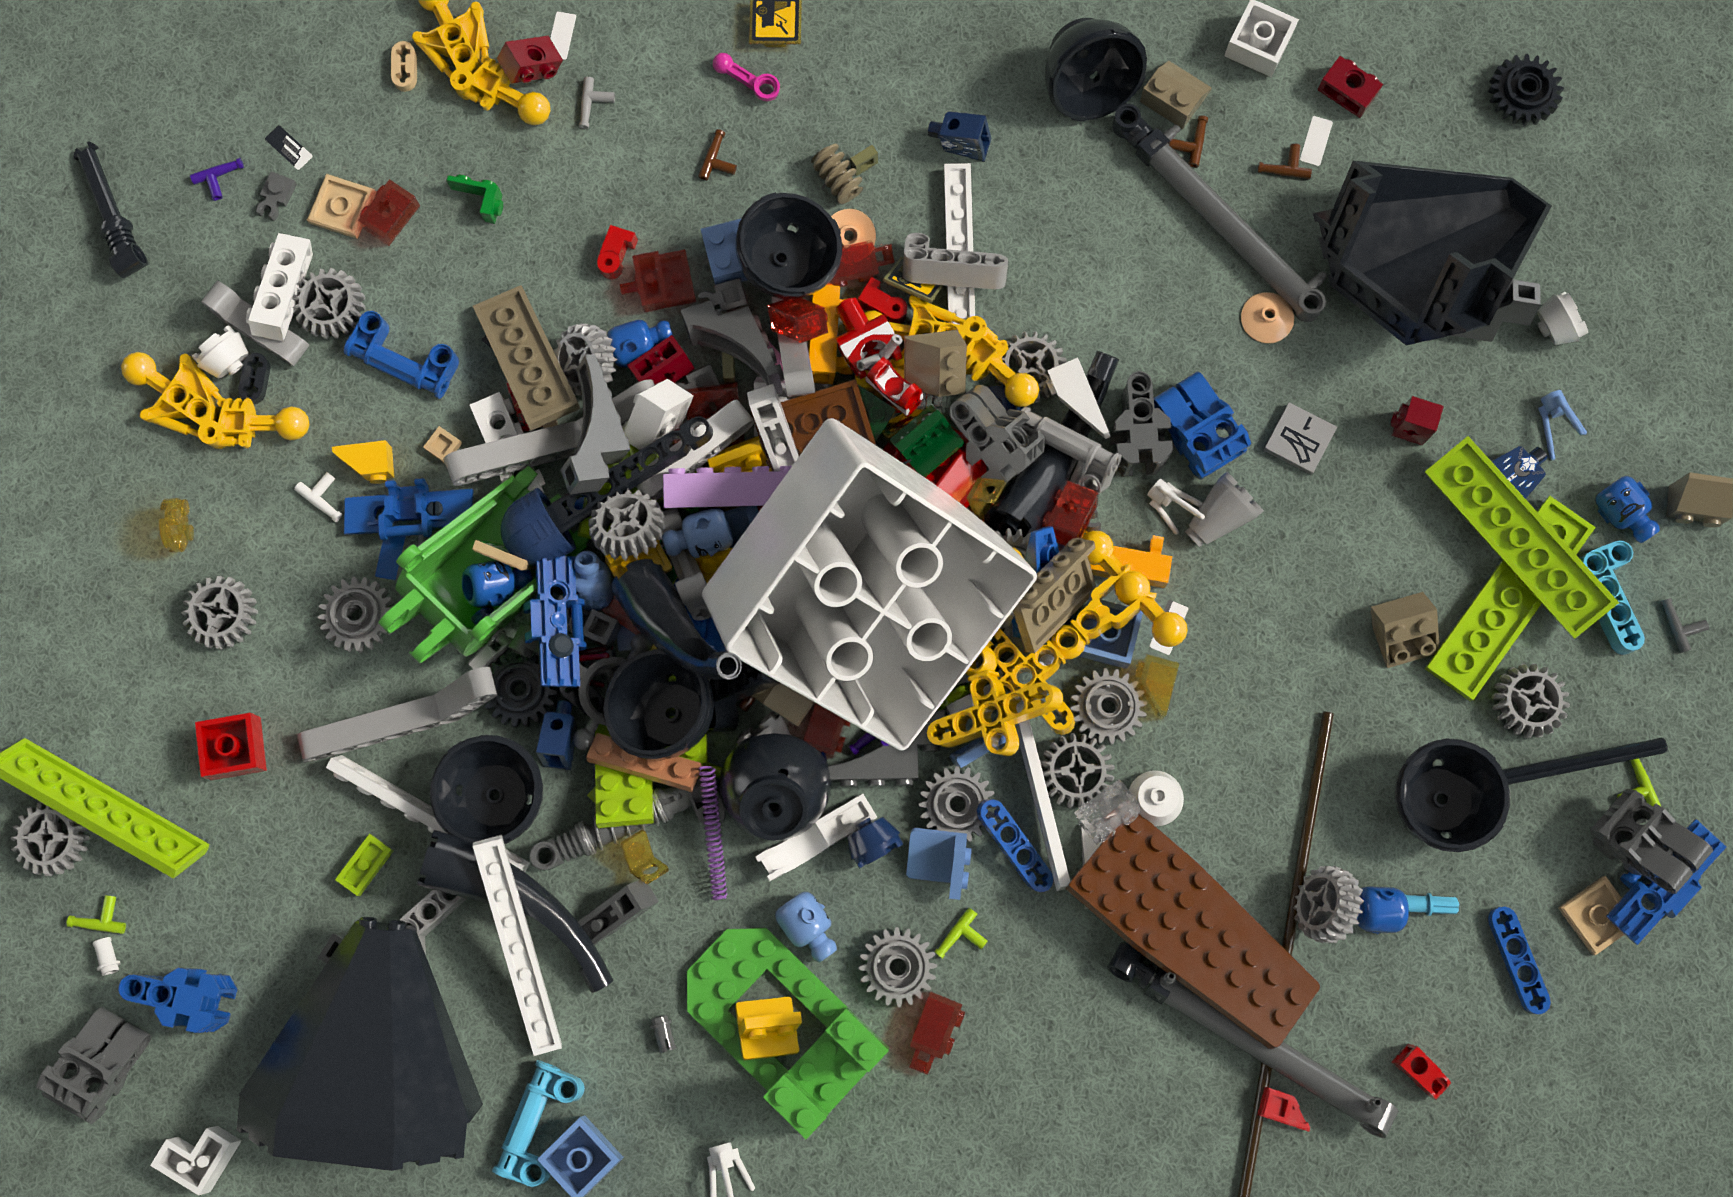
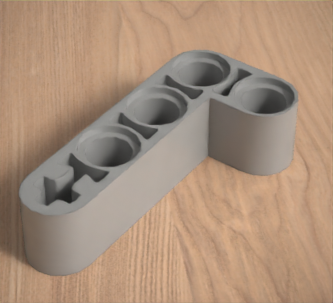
[902,233,1008,289]
[201,280,310,367]

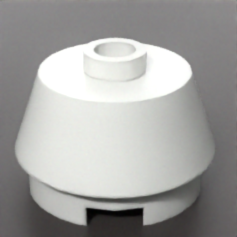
[1537,292,1588,345]
[192,326,248,379]
[1128,771,1184,826]

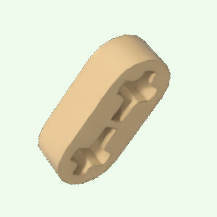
[391,41,417,92]

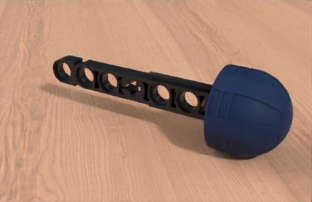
[501,417,713,566]

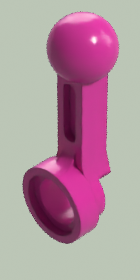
[713,53,780,101]

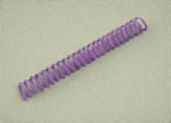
[699,766,727,900]

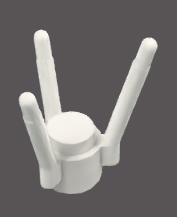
[1147,479,1205,535]
[707,1142,755,1197]

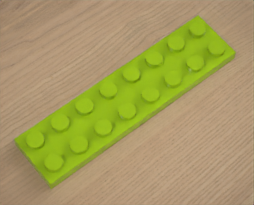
[1424,436,1619,639]
[1424,496,1596,702]
[0,738,210,879]

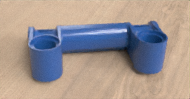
[344,311,459,399]

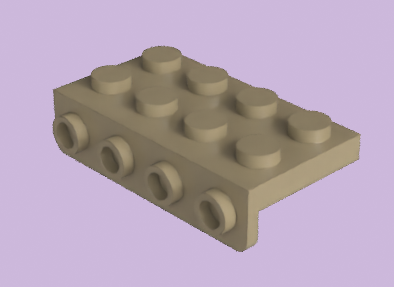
[1013,538,1096,653]

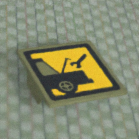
[883,257,944,304]

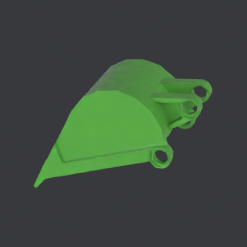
[378,466,590,663]

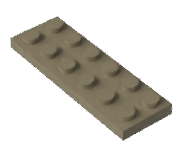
[473,285,581,431]

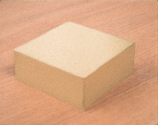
[423,426,462,463]

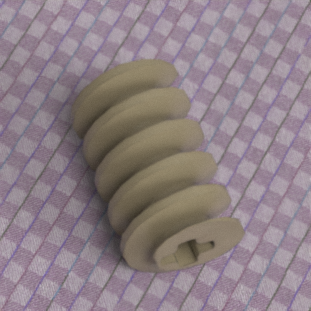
[811,143,863,204]

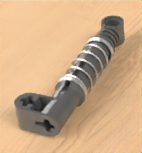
[530,769,726,870]

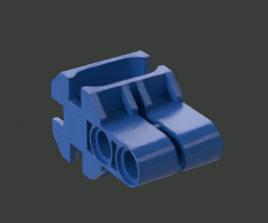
[1154,371,1251,480]
[119,968,237,1033]

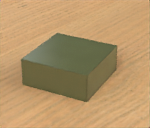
[850,145,878,176]
[722,353,736,386]

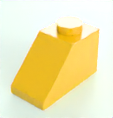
[332,440,394,484]

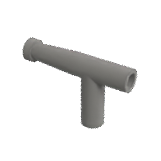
[579,77,615,129]
[857,334,902,371]

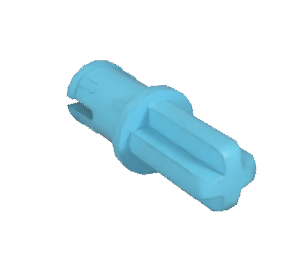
[1405,893,1459,916]

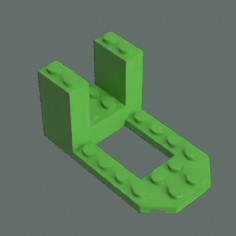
[687,928,889,1139]

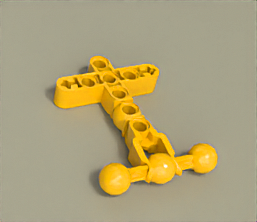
[989,531,1188,735]
[927,547,1063,756]

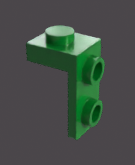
[446,174,503,224]

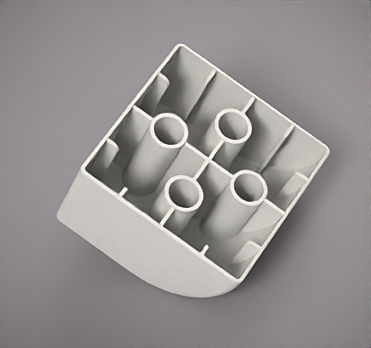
[702,418,1037,750]

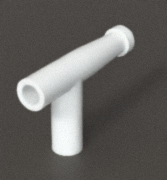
[294,472,343,522]

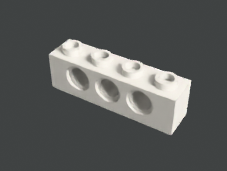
[246,233,313,341]
[470,392,546,493]

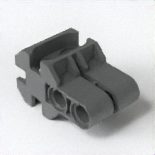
[1110,371,1173,477]
[949,385,1045,487]
[1590,789,1713,894]
[36,1007,151,1124]

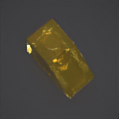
[1134,654,1179,720]

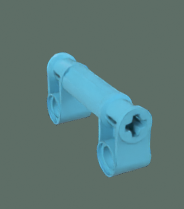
[492,1060,585,1187]

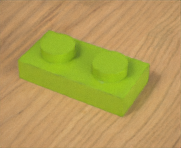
[335,834,394,896]

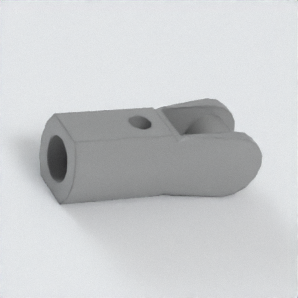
[468,628,513,669]

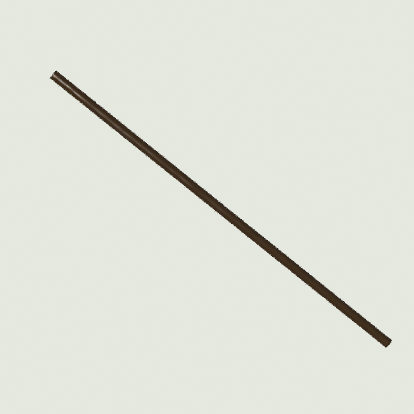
[1238,711,1334,1197]

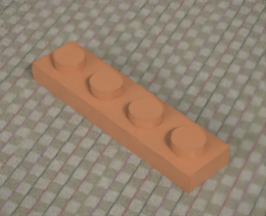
[586,733,702,792]

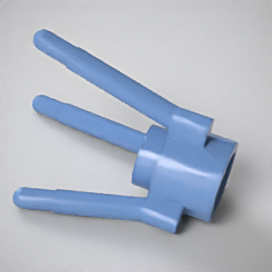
[1538,390,1587,460]

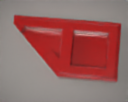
[1257,1087,1310,1131]

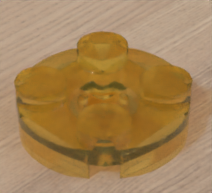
[159,498,194,553]

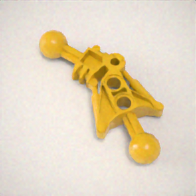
[412,0,550,126]
[865,295,1039,407]
[121,352,310,449]

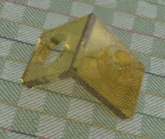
[967,478,1006,522]
[621,830,669,884]

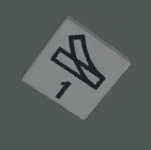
[1264,402,1337,475]

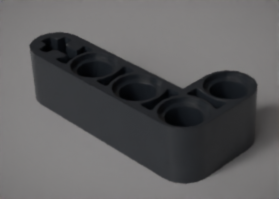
[707,663,780,732]

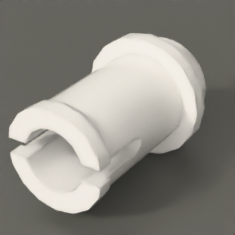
[93,937,121,976]

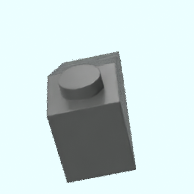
[578,878,659,945]

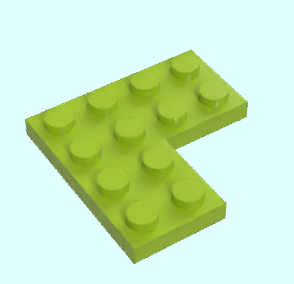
[595,716,708,828]

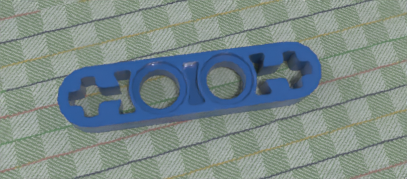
[977,799,1053,892]
[1488,906,1551,1014]

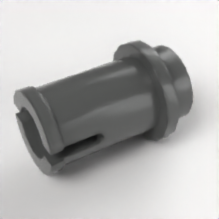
[650,1015,677,1053]

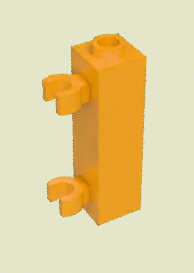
[808,283,853,385]
[1086,531,1172,588]

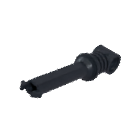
[73,141,148,279]

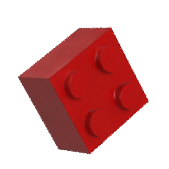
[195,713,267,780]

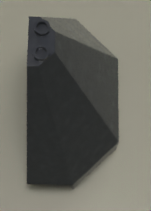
[1313,160,1552,346]
[237,917,483,1171]

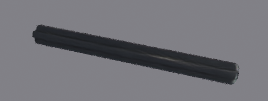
[1503,738,1668,785]

